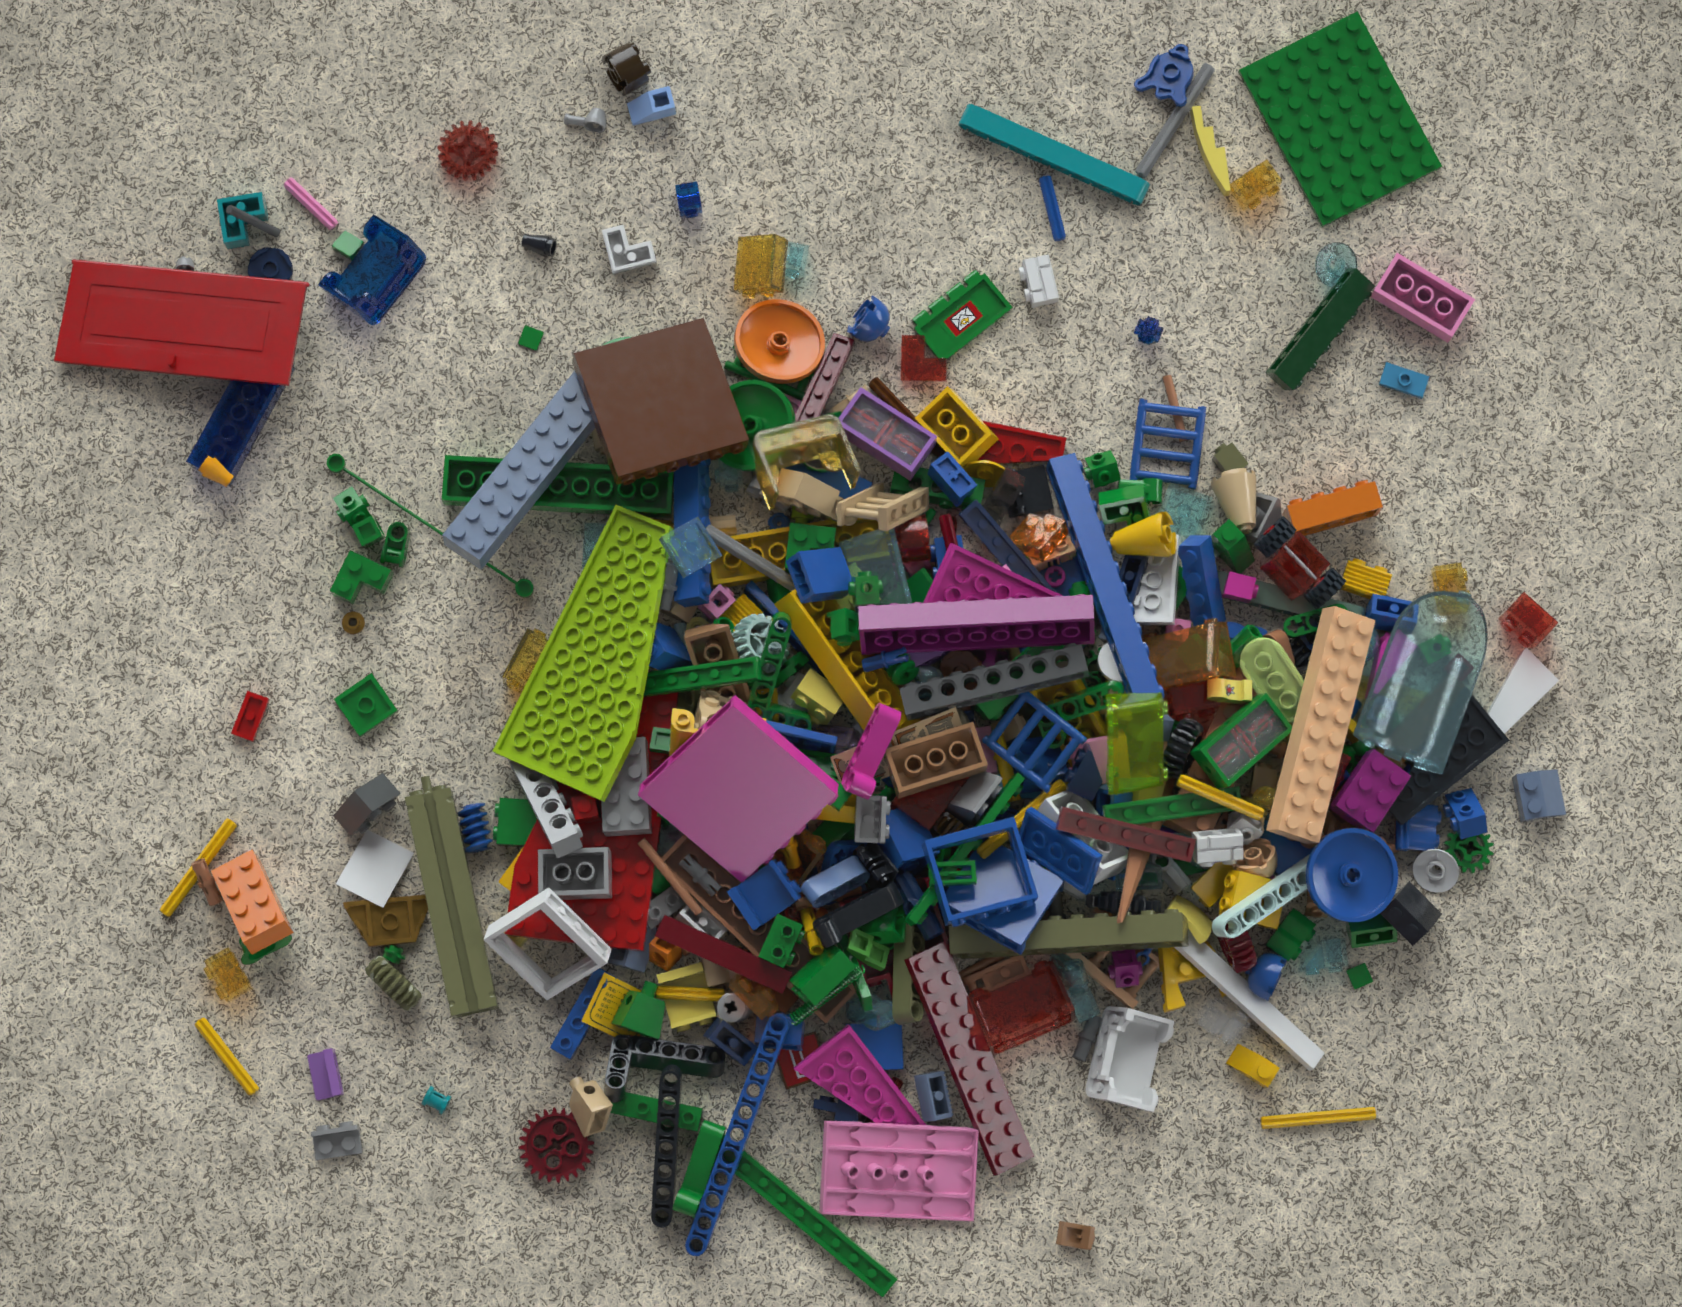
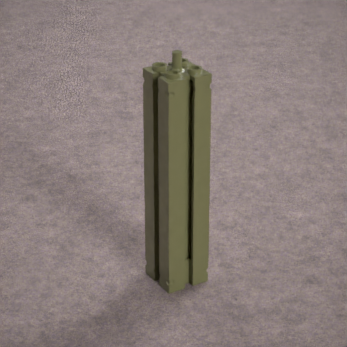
[405,776,499,1019]

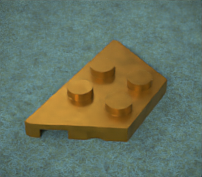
[343,895,428,947]

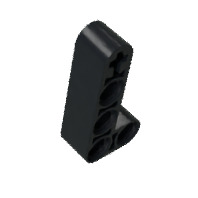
[813,881,905,948]

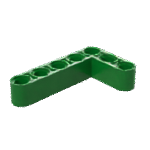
[747,612,812,730]

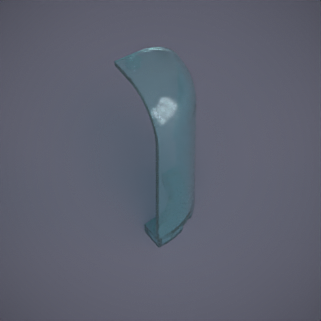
[1353,591,1488,774]

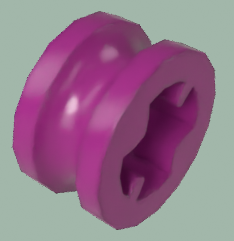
[1044,566,1065,588]

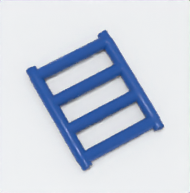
[1130,398,1206,490]
[982,692,1087,793]

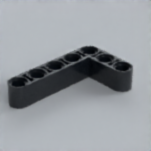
[604,1034,726,1103]

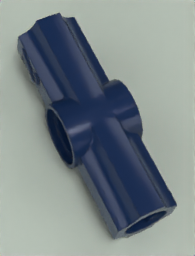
[894,871,945,941]

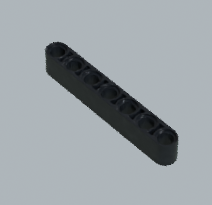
[651,1065,682,1228]

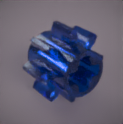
[1134,316,1164,345]

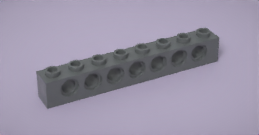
[900,643,1089,721]

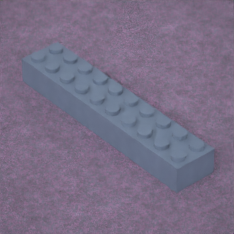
[442,371,595,570]

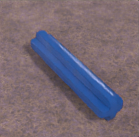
[1039,175,1066,241]

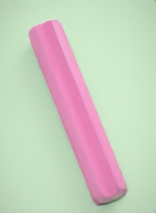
[284,178,338,230]

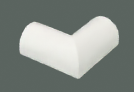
[602,225,657,274]

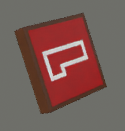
[773,1031,820,1090]

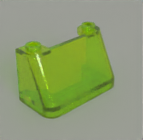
[1105,693,1168,795]

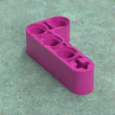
[841,703,901,800]

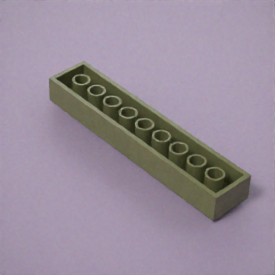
[949,909,1189,959]

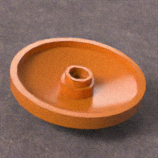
[734,299,825,384]

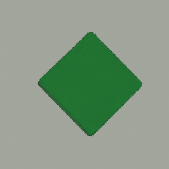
[518,325,544,351]
[1346,963,1373,990]

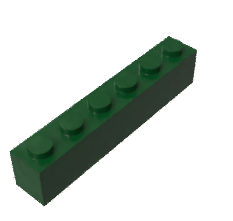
[1265,268,1375,390]

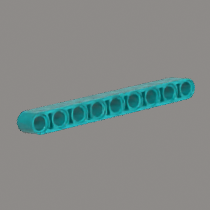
[958,104,1150,206]

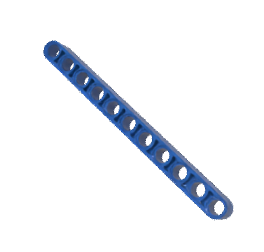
[685,1013,790,1256]

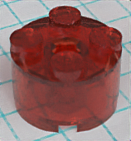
[895,514,931,563]

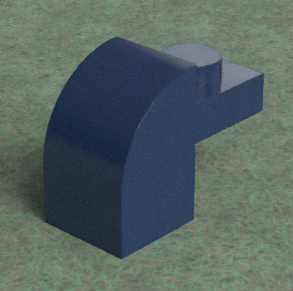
[813,1095,858,1122]

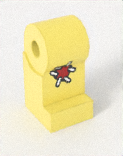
[1207,678,1252,705]

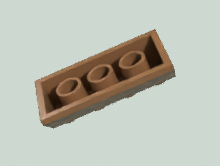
[684,624,756,711]
[885,722,988,799]

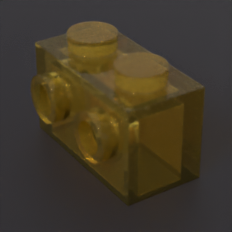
[1230,159,1283,211]

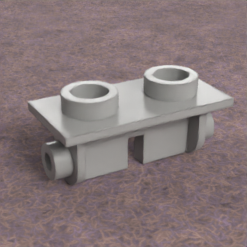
[647,886,686,929]

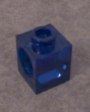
[675,181,702,218]

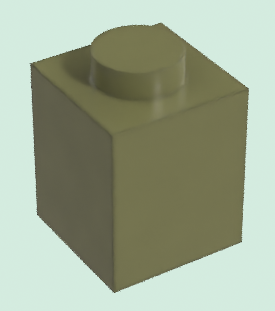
[1212,442,1249,472]

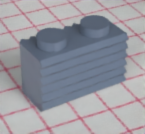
[914,1071,954,1122]

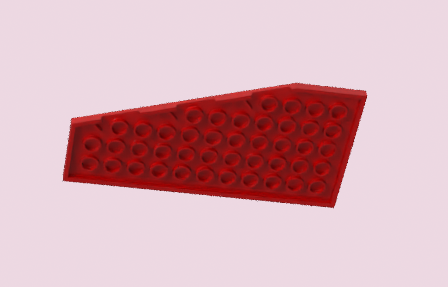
[505,692,679,952]

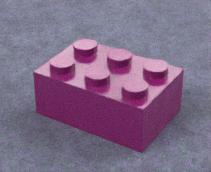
[1329,749,1411,833]

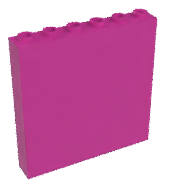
[638,695,839,882]

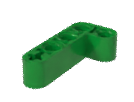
[1038,680,1125,749]
[672,1119,727,1218]

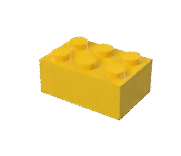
[915,386,999,468]

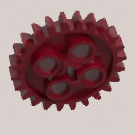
[518,1107,595,1184]

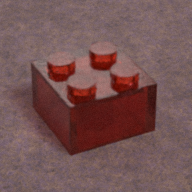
[1498,592,1559,649]

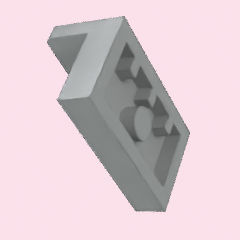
[311,1121,363,1160]

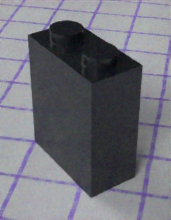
[1380,881,1442,946]

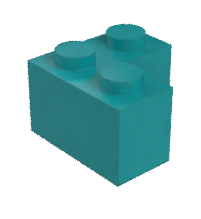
[217,192,269,249]

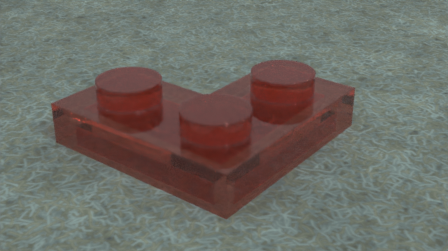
[901,335,947,382]

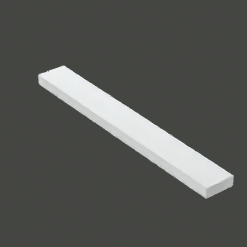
[1174,929,1325,1071]

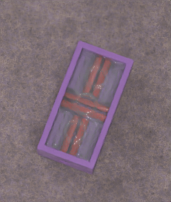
[834,387,937,481]

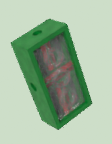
[1190,693,1292,789]

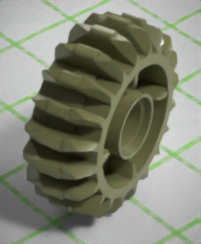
[365,956,422,1011]

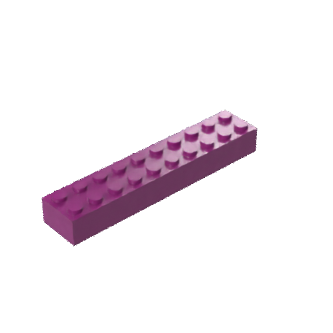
[858,594,1095,655]

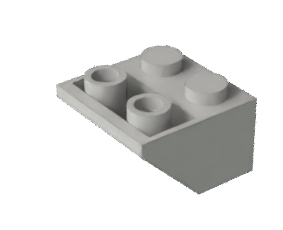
[946,771,1003,827]

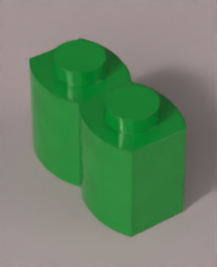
[1264,908,1316,962]

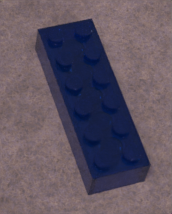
[186,365,296,487]

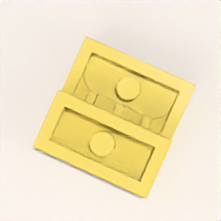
[1167,895,1213,945]

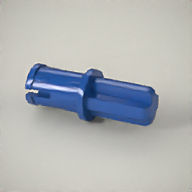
[862,647,909,672]

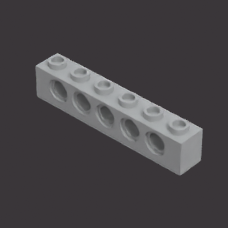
[508,759,583,859]

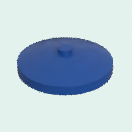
[1306,828,1398,922]

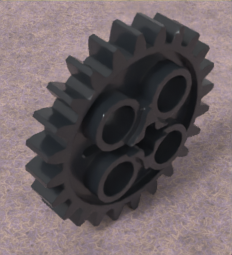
[1085,891,1162,915]

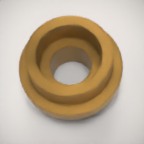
[342,611,365,635]

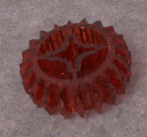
[437,120,499,181]

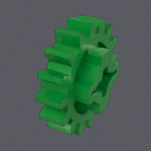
[1443,831,1494,874]

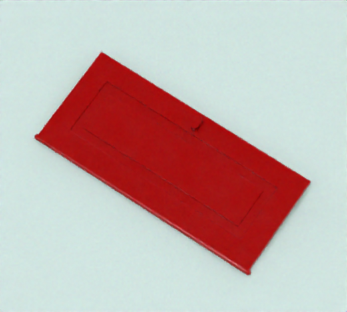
[54,259,310,386]

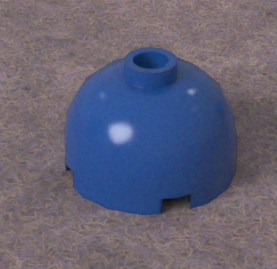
[847,296,890,342]
[1245,953,1287,1001]

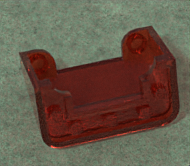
[967,960,1076,1056]

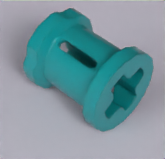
[421,1086,452,1115]

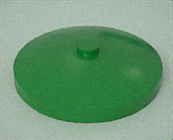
[720,380,795,471]

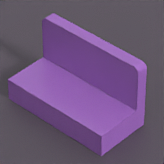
[307,1048,344,1100]

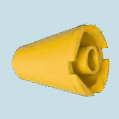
[1110,511,1177,557]

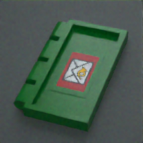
[912,270,1013,364]

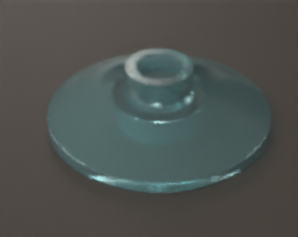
[1315,242,1357,287]

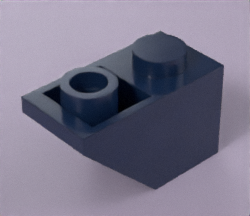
[1064,743,1103,801]

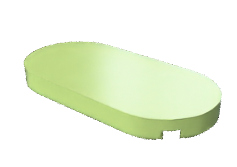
[1240,638,1304,722]

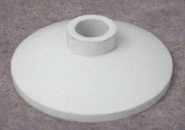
[1413,849,1459,893]

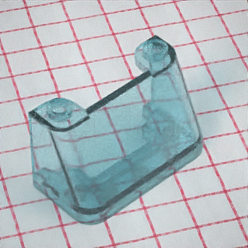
[838,528,912,613]

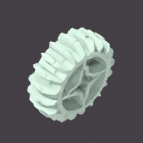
[732,613,790,673]

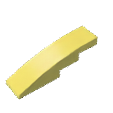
[1190,106,1231,197]

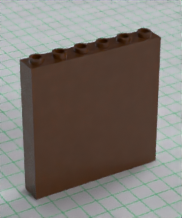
[572,318,749,485]

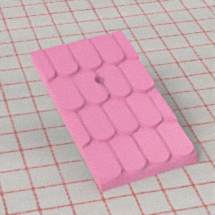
[819,1121,979,1221]

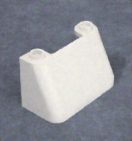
[1086,1006,1174,1112]

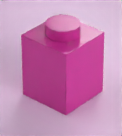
[1222,571,1259,604]

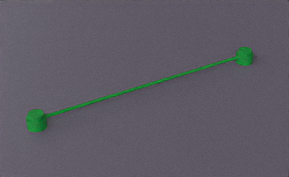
[327,454,534,598]

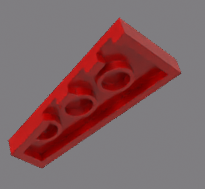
[977,421,1067,464]

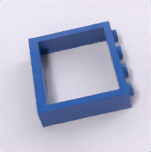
[922,817,1038,927]

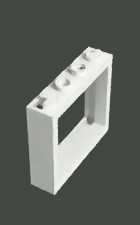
[484,888,612,1000]

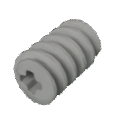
[717,992,753,1022]

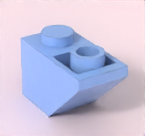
[627,86,676,126]

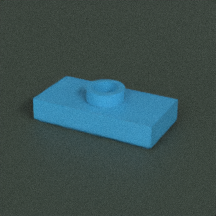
[1379,362,1430,399]

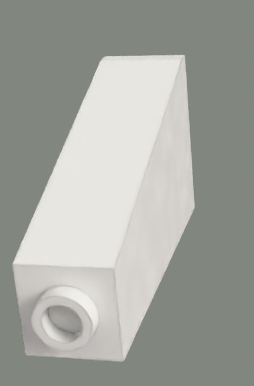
[1487,648,1559,734]

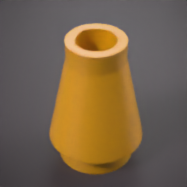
[198,456,234,487]

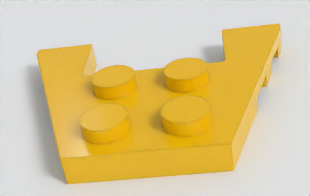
[1158,940,1227,1013]

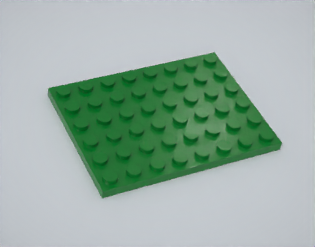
[1238,11,1442,227]

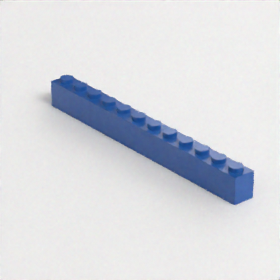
[1046,453,1164,714]

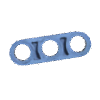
[801,856,870,908]

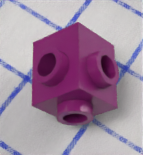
[1108,950,1143,988]

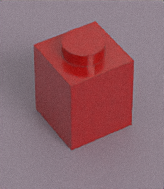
[571,794,601,825]

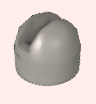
[176,256,194,271]

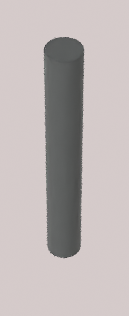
[226,205,280,237]

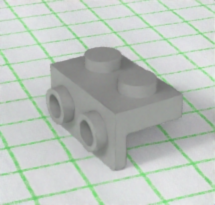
[854,795,890,844]

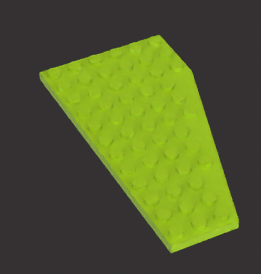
[492,505,674,802]

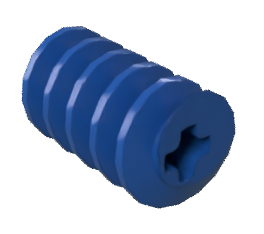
[457,803,493,853]

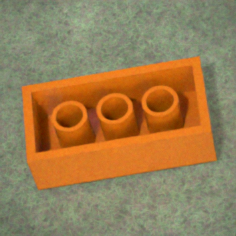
[1282,480,1383,540]
[211,849,294,954]

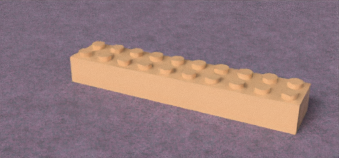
[1266,606,1375,844]

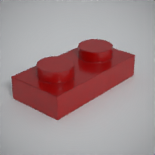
[231,690,270,742]

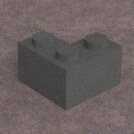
[333,773,401,836]

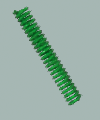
[790,964,865,1026]

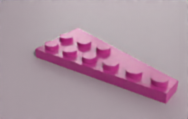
[923,543,1062,603]
[793,1024,926,1125]

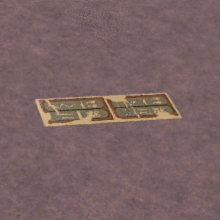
[830,707,962,783]

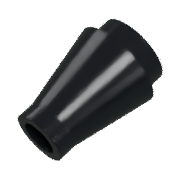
[521,234,557,257]

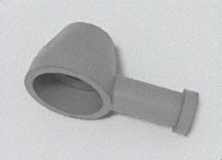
[564,108,606,133]

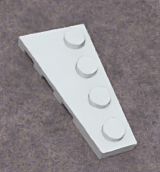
[1133,535,1181,625]

